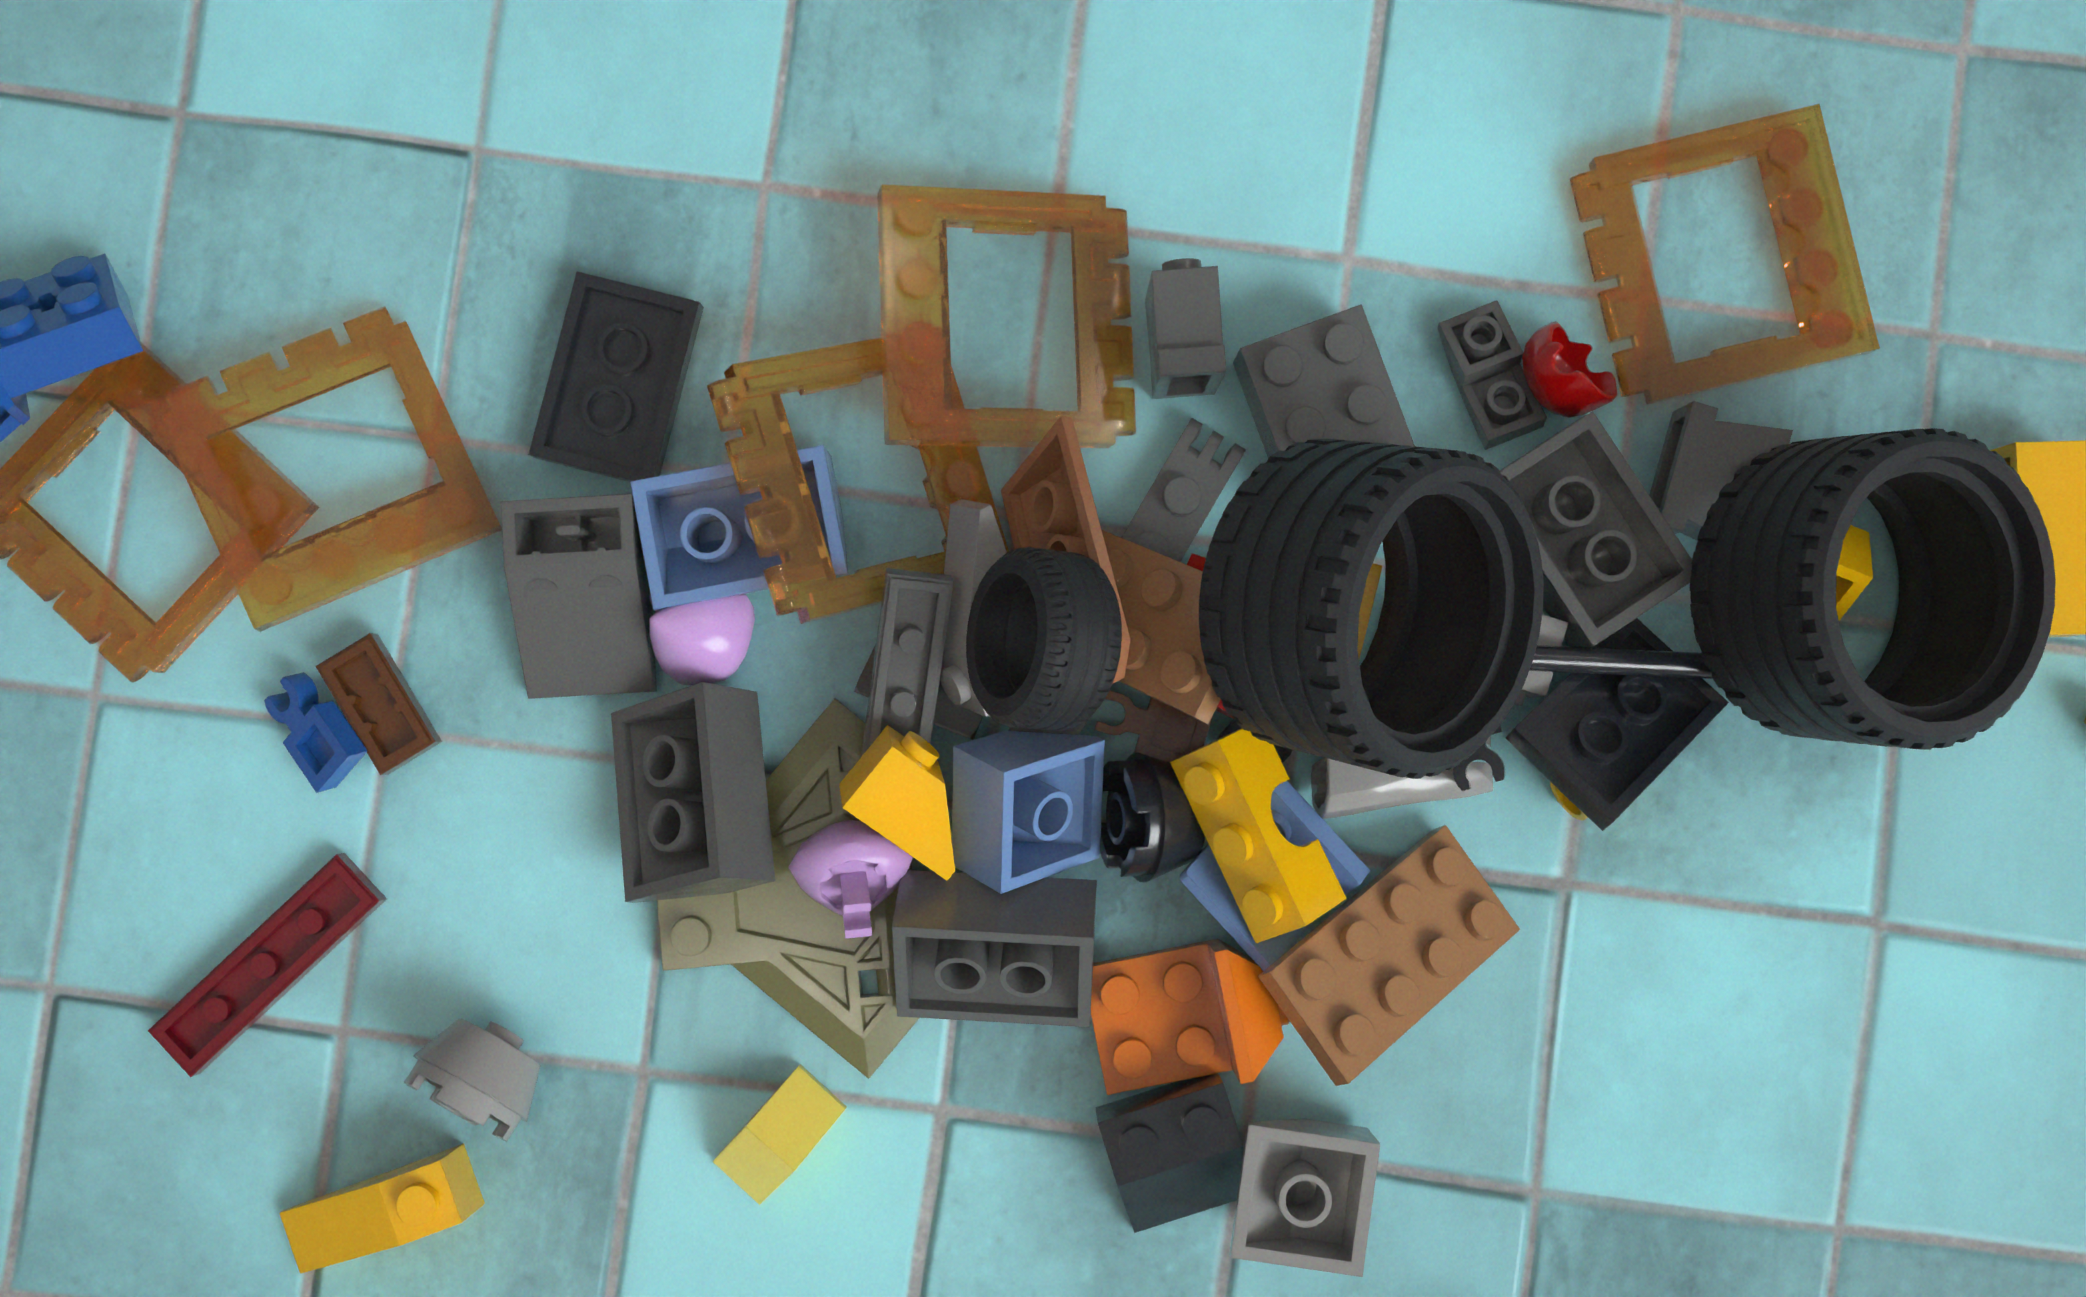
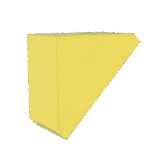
[712,1064,847,1205]

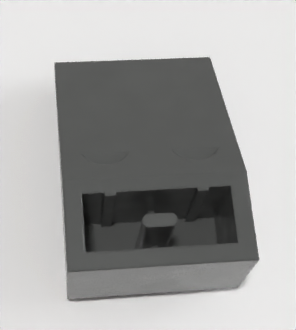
[501,494,657,699]

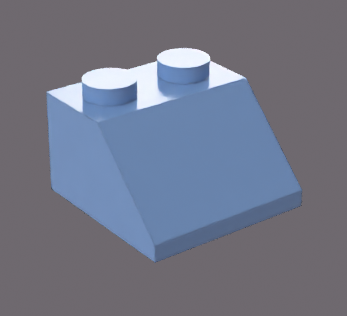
[952,731,1105,894]

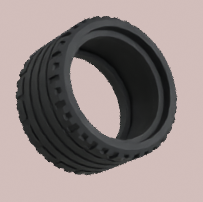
[1689,428,2056,750]
[1199,439,1544,779]

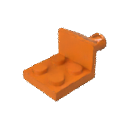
[1091,938,1290,1095]

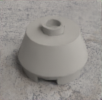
[404,1019,541,1142]

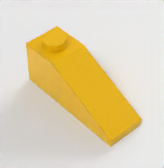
[279,1144,485,1274]

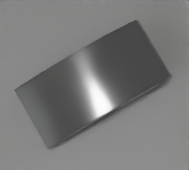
[1437,300,1547,450]

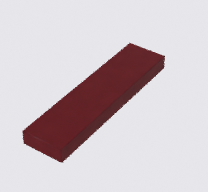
[148,853,387,1077]

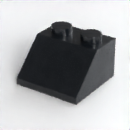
[1095,1073,1244,1233]

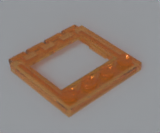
[1570,104,1880,405]
[877,184,1136,448]
[159,306,502,632]
[707,327,1009,624]
[0,342,319,683]

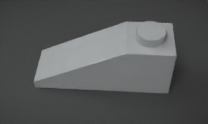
[940,499,1007,717]

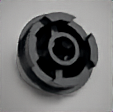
[1100,752,1205,883]

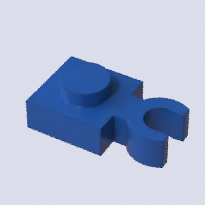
[264,672,368,793]

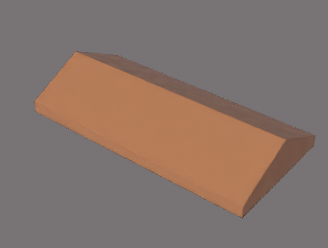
[1001,416,1131,683]

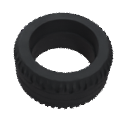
[966,547,1122,731]

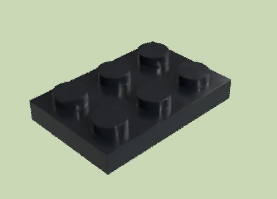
[528,271,704,482]
[1505,618,1729,831]

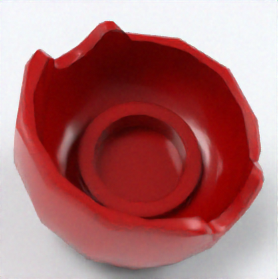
[1522,321,1617,418]

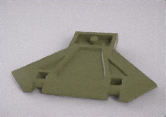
[657,698,919,1079]

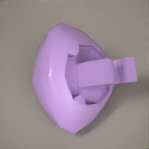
[649,594,755,685]
[788,820,913,939]

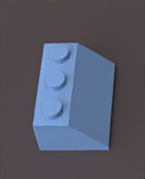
[630,445,848,611]

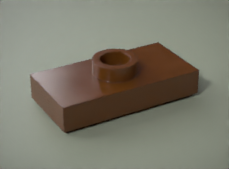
[316,633,442,775]

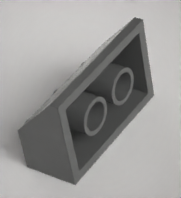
[611,682,775,903]
[892,870,1097,1027]

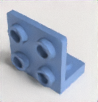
[1180,781,1370,971]

